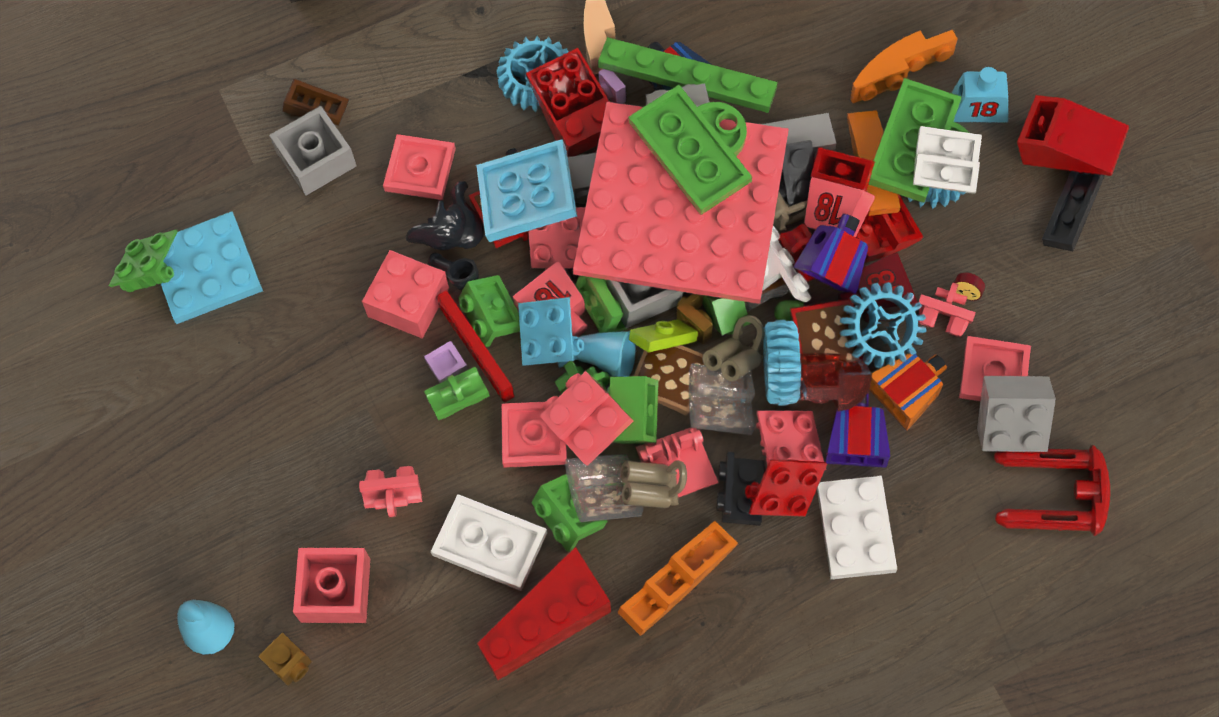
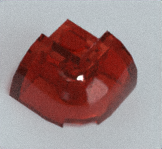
[800,353,872,411]

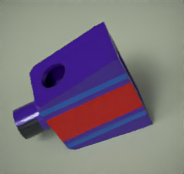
[794,214,868,294]
[825,391,890,468]

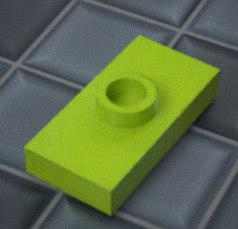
[629,319,698,353]

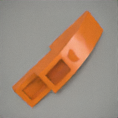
[850,30,957,103]

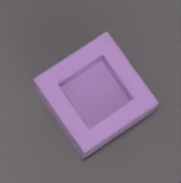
[599,69,626,104]
[424,341,468,383]

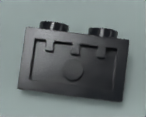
[779,140,815,207]
[716,452,765,526]

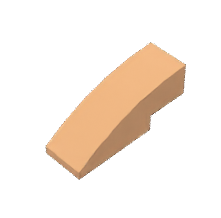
[584,0,615,75]

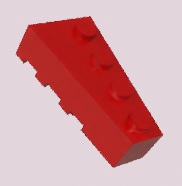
[477,547,611,681]

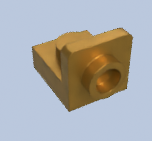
[677,294,713,345]
[258,632,312,686]

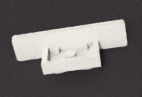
[762,226,811,302]

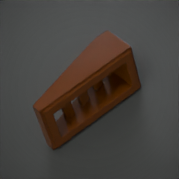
[282,79,349,126]

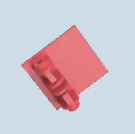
[529,207,585,268]
[756,411,826,470]
[636,426,718,498]

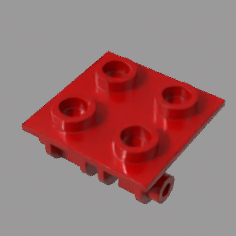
[745,459,827,516]

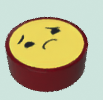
[954,272,986,301]

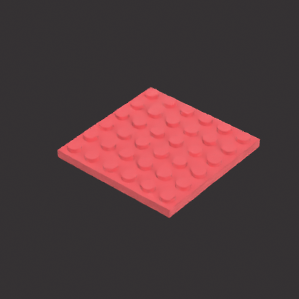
[573,102,789,304]

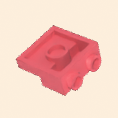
[540,371,633,466]

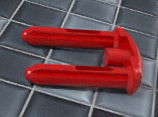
[994,445,1110,536]

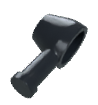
[428,252,479,292]

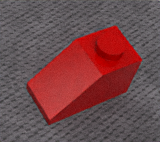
[810,147,875,192]

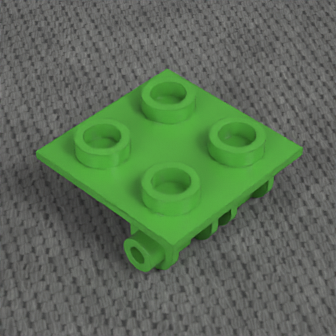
[109,230,178,292]

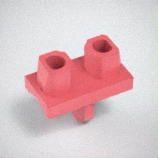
[918,283,976,338]
[359,466,422,517]

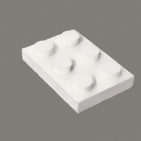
[817,476,897,579]
[431,494,547,591]

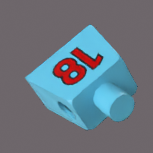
[951,67,1008,122]

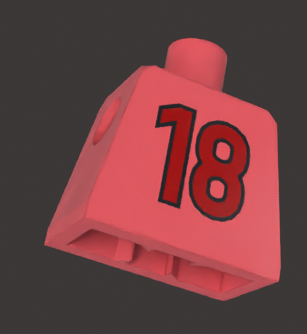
[804,177,875,237]
[513,261,587,337]

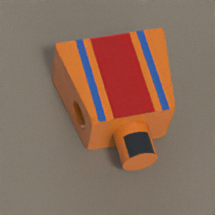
[867,353,947,430]

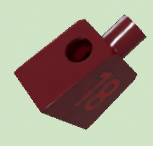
[838,252,918,323]

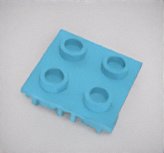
[518,297,584,366]

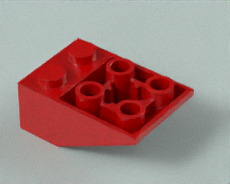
[526,48,610,157]
[1017,95,1129,176]

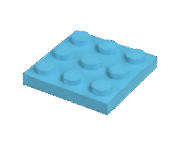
[476,139,577,242]
[161,212,263,324]

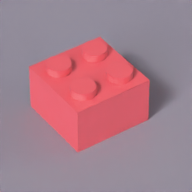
[362,250,449,339]
[293,548,371,623]

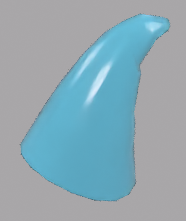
[558,331,636,377]
[177,600,234,655]

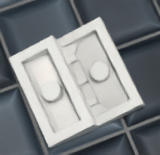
[913,126,982,194]

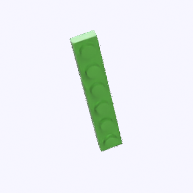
[598,37,778,113]

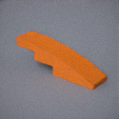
[847,110,900,216]
[618,521,738,636]

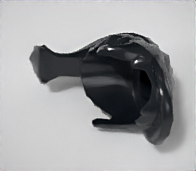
[405,181,483,250]

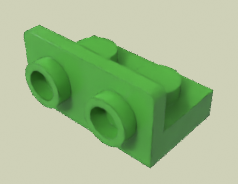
[458,275,520,347]
[575,276,627,333]
[532,472,608,552]

